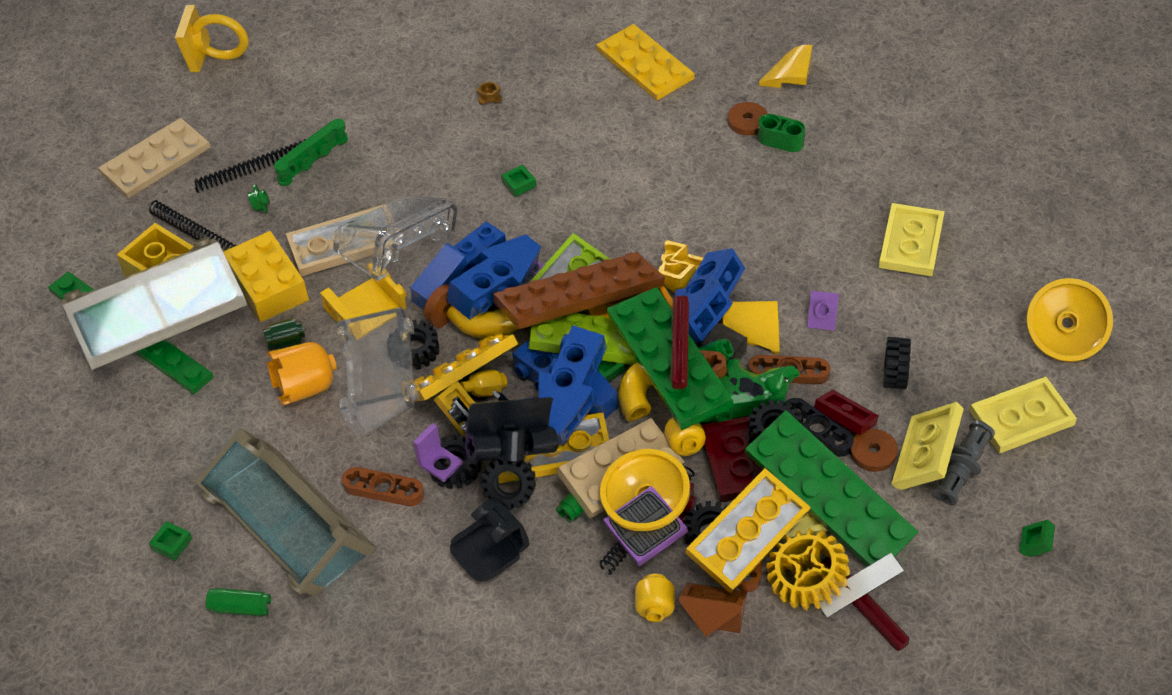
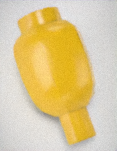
[460,370,507,397]

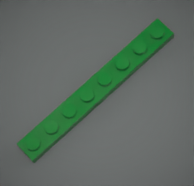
[48,271,214,395]

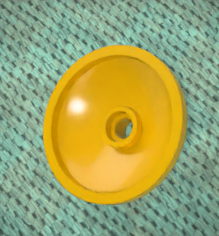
[1026,278,1113,362]
[600,449,690,531]

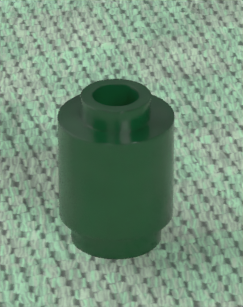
[263,318,305,350]

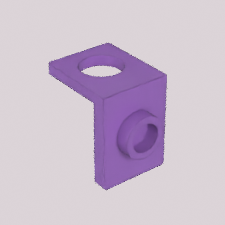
[807,291,839,330]
[413,423,463,482]

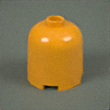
[266,342,337,405]

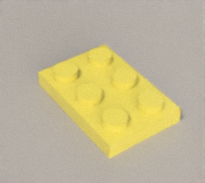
[879,203,945,277]
[970,377,1077,454]
[891,402,964,490]

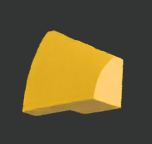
[759,45,812,88]
[659,240,703,293]
[722,301,780,354]

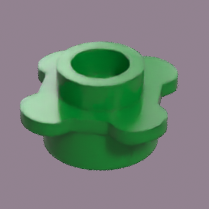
[248,184,270,213]

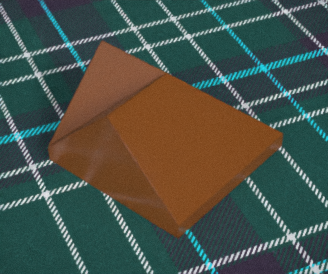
[679,582,748,637]

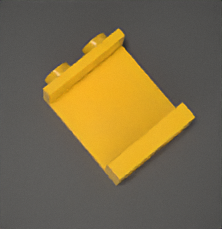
[320,261,407,340]

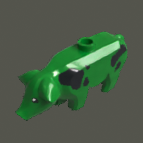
[700,359,800,425]

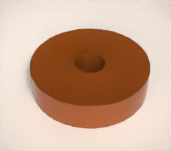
[728,102,768,135]
[424,284,452,328]
[850,429,898,472]

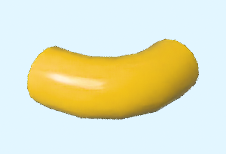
[447,306,518,339]
[618,362,652,422]

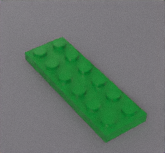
[607,287,734,430]
[744,410,919,567]

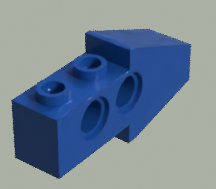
[410,221,506,310]
[447,234,541,320]
[675,248,746,343]
[539,325,607,446]
[512,340,618,419]

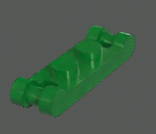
[274,118,348,186]

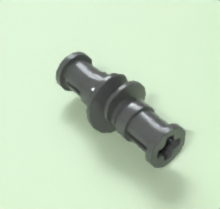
[932,420,995,505]

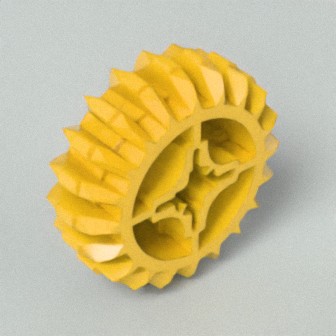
[766,528,850,611]

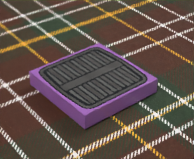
[603,486,688,567]

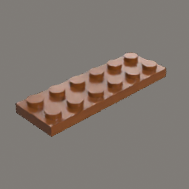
[493,252,665,329]

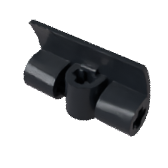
[465,397,558,461]

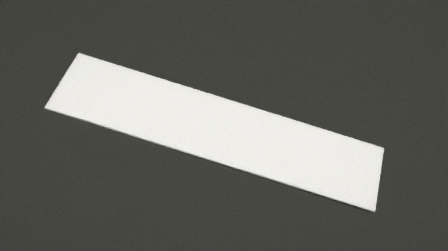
[820,553,904,617]

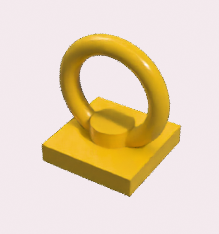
[175,5,249,72]

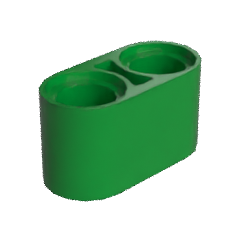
[758,114,805,152]

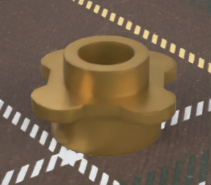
[477,81,502,105]

